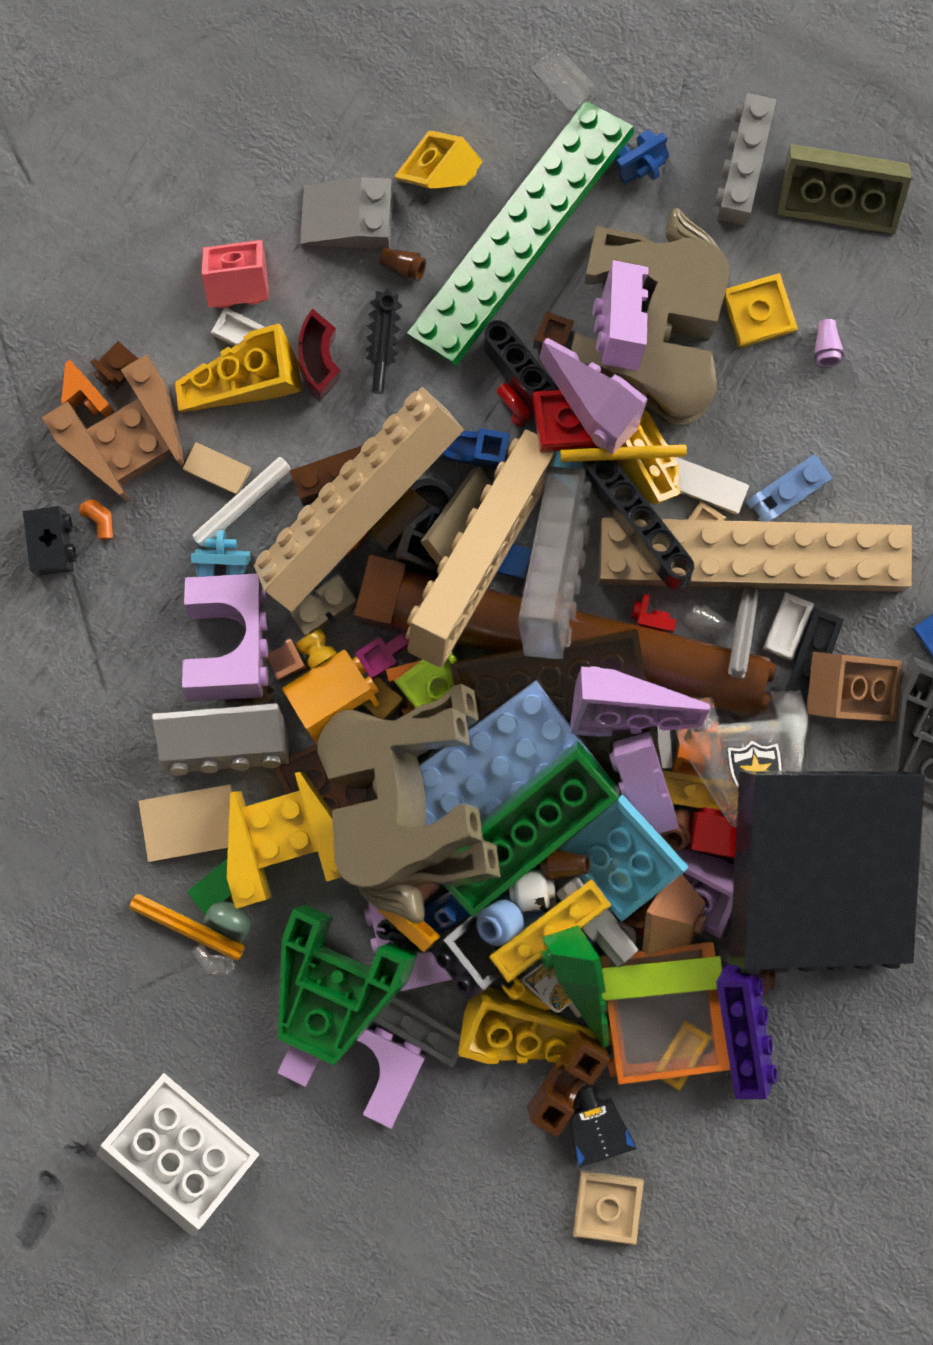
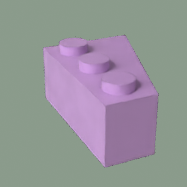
[592,260,649,371]
[609,731,679,834]

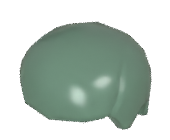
[203,902,251,942]

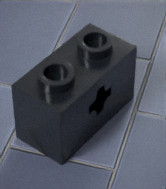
[23,506,77,576]

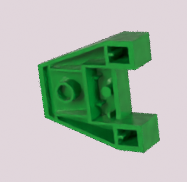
[278,905,418,1065]

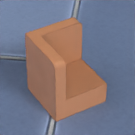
[267,639,308,683]

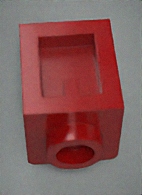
[631,594,677,634]

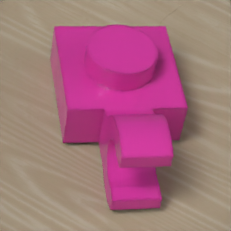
[355,632,409,679]

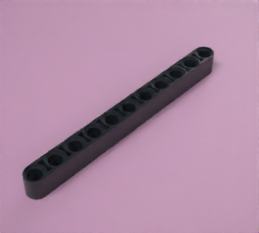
[484,320,695,590]

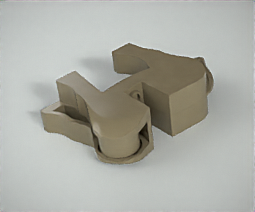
[571,208,730,425]
[317,684,500,923]

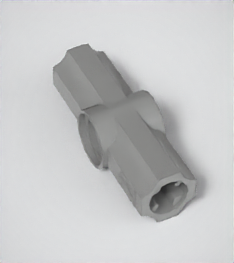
[556,876,638,967]

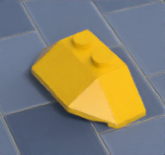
[615,409,680,504]

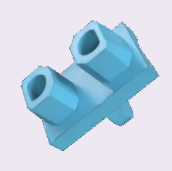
[191,530,251,577]

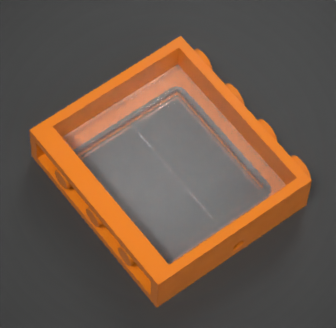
[599,942,730,1085]

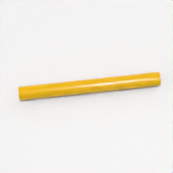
[560,444,687,462]

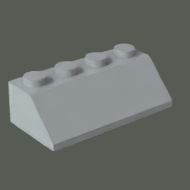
[153,703,289,776]

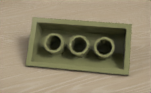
[777,144,912,234]

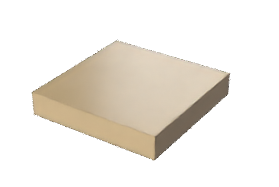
[573,1170,644,1245]

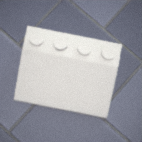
[96,1073,259,1237]

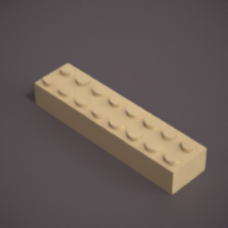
[254,387,464,612]
[406,429,557,668]

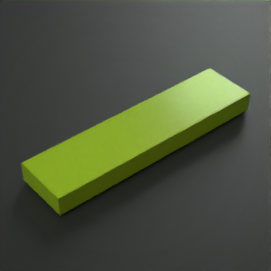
[602,956,722,1000]

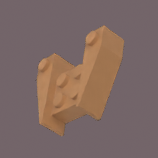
[42,354,185,502]

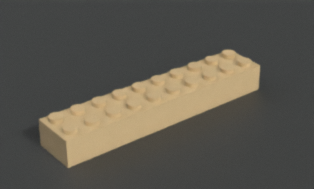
[598,518,912,592]

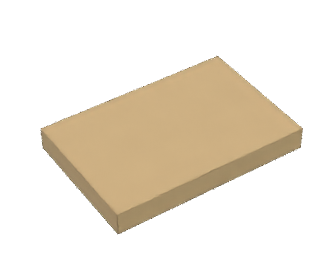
[138,784,232,862]

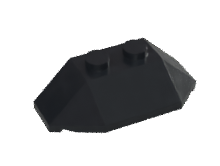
[396,505,491,588]

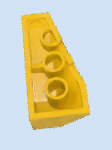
[175,323,302,412]
[458,987,596,1064]

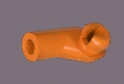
[79,499,113,541]

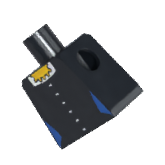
[570,1085,637,1168]

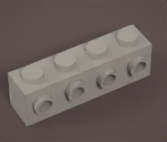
[714,93,776,226]

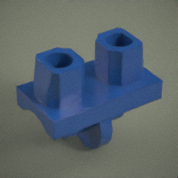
[614,129,669,185]
[423,890,470,934]

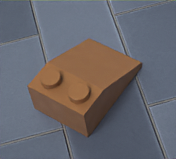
[806,652,903,722]

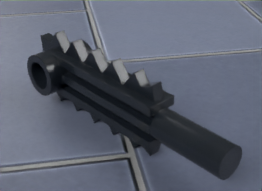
[365,288,403,394]

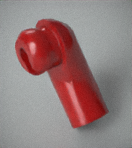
[497,383,531,427]

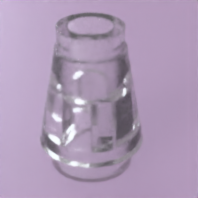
[683,603,732,639]

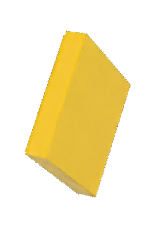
[723,273,798,349]

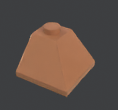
[642,874,708,954]

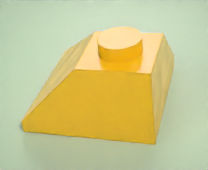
[394,130,483,189]

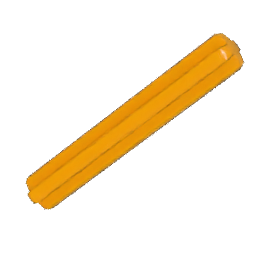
[129,894,245,960]

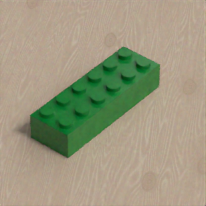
[443,741,619,917]

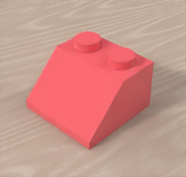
[202,240,269,308]

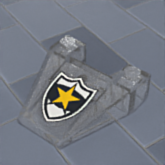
[676,690,809,827]

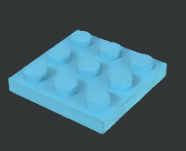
[559,794,688,922]

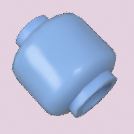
[476,899,524,946]

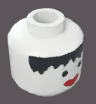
[509,869,556,913]

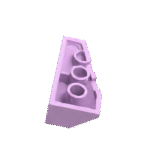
[570,666,710,737]

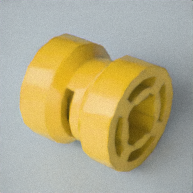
[295,629,337,670]

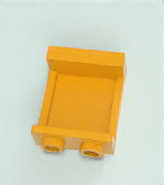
[282,649,380,745]

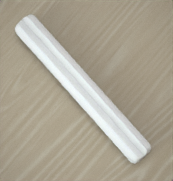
[193,457,291,547]

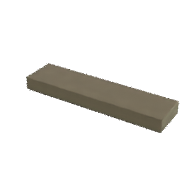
[421,466,493,566]

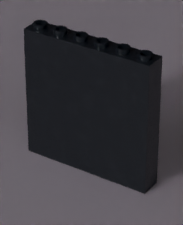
[729,770,925,974]

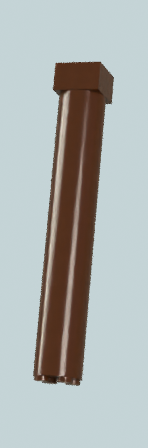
[354,555,776,718]

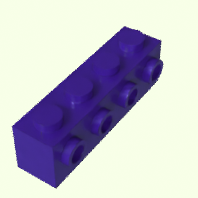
[716,965,778,1099]

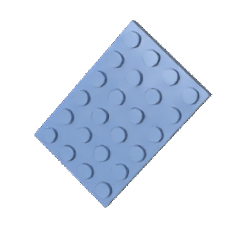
[419,680,608,826]

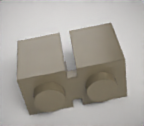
[288,575,357,636]

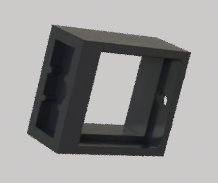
[430,900,503,1000]

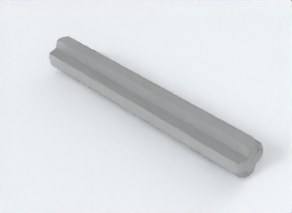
[728,586,759,680]

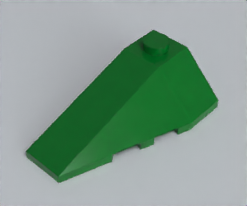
[540,925,610,1048]

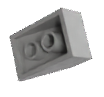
[300,177,393,249]

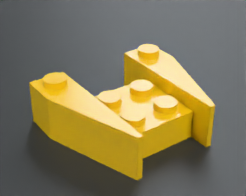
[227,772,342,909]

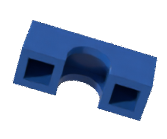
[438,428,510,470]

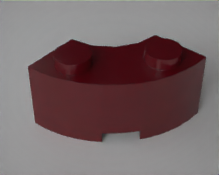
[298,308,340,402]

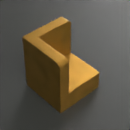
[362,677,404,720]

